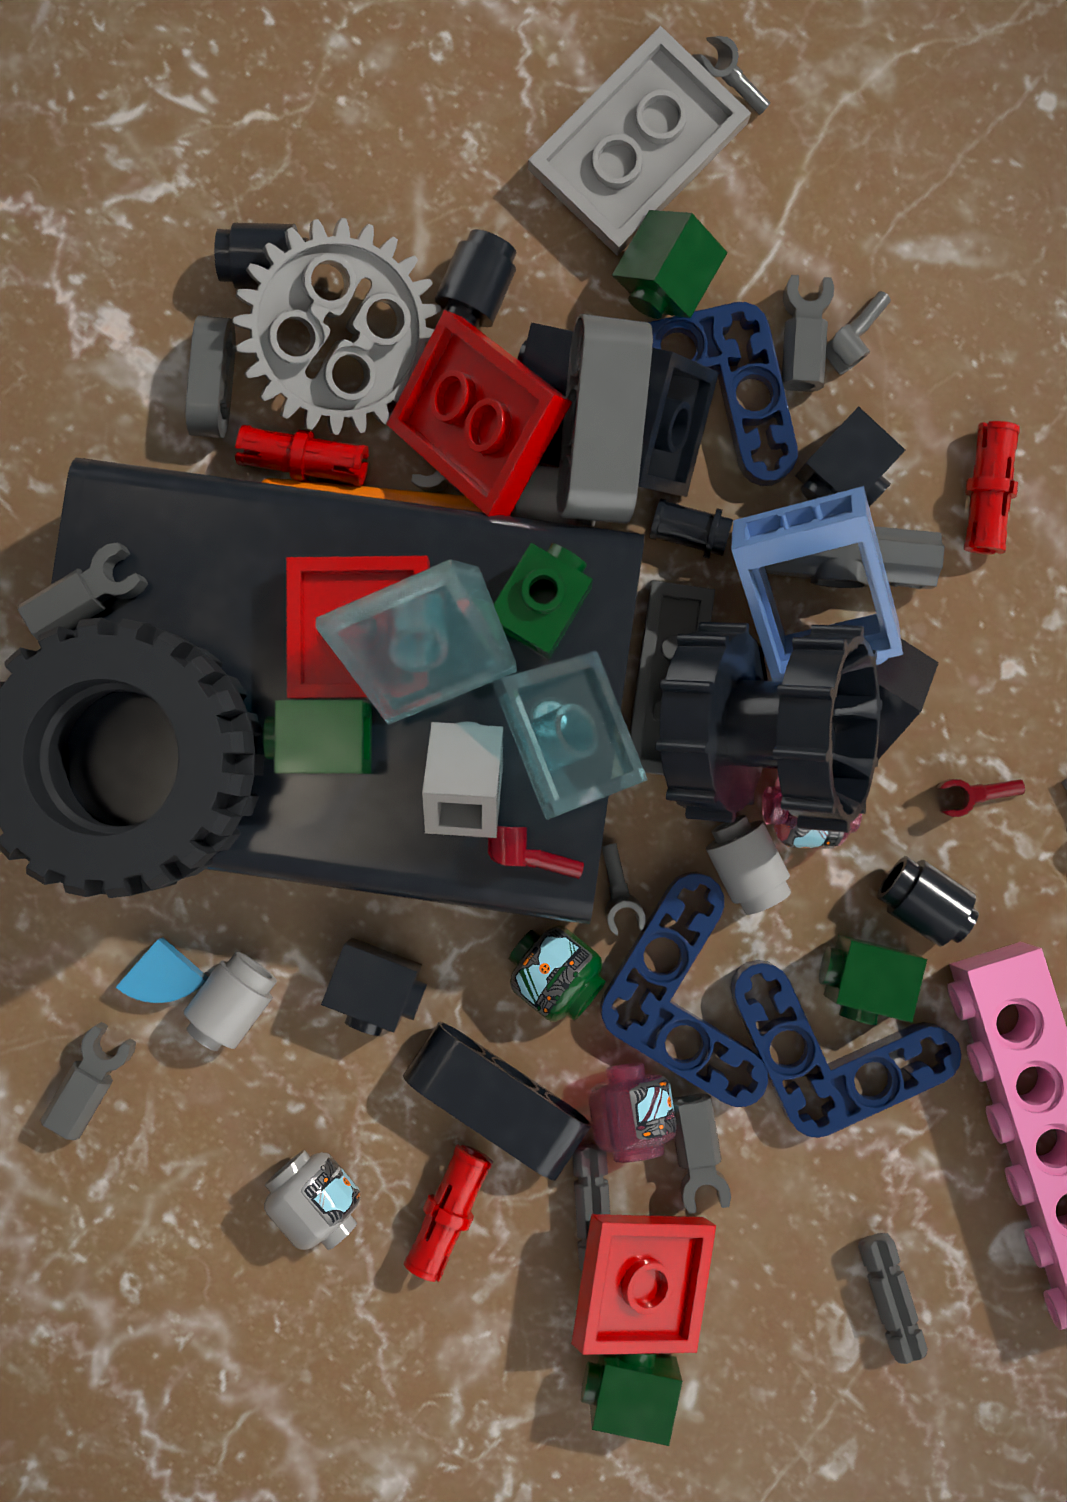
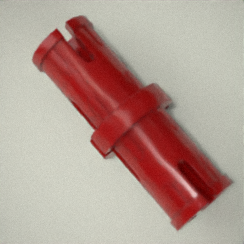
[964,421,1020,555]
[235,424,369,487]
[403,1144,493,1282]

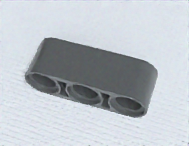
[556,313,653,524]

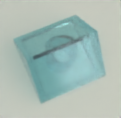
[315,559,517,724]
[492,651,648,820]

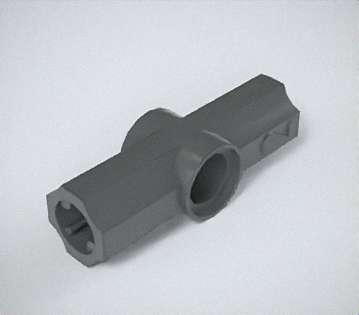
[751,515,945,589]

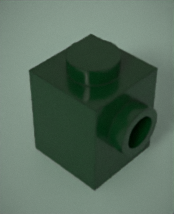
[612,210,728,319]
[487,543,593,660]
[263,700,372,774]
[819,934,928,1025]
[581,1353,683,1446]

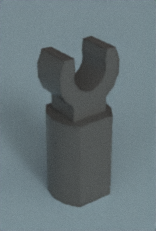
[781,275,834,392]
[17,542,148,640]
[40,1022,136,1140]
[673,1093,731,1214]

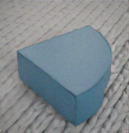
[116,937,209,1003]

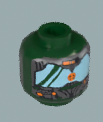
[508,926,606,1022]

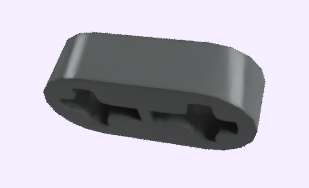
[185,315,236,438]

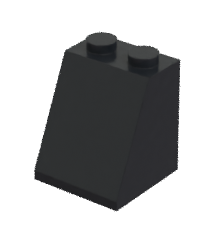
[517,322,719,497]

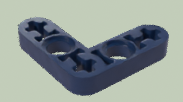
[648,302,798,486]
[600,872,768,1107]
[730,960,962,1138]

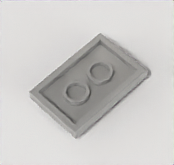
[528,26,751,256]

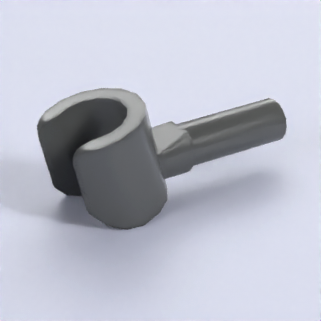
[692,36,771,115]
[826,291,891,375]
[602,843,645,936]

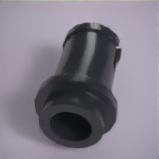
[650,498,733,559]

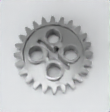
[232,218,441,435]

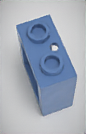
[731,486,903,682]

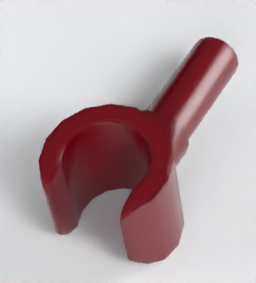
[937,779,1025,817]
[488,826,584,879]

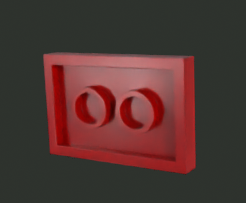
[386,310,572,517]

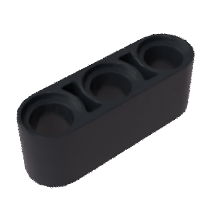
[403,1022,592,1180]

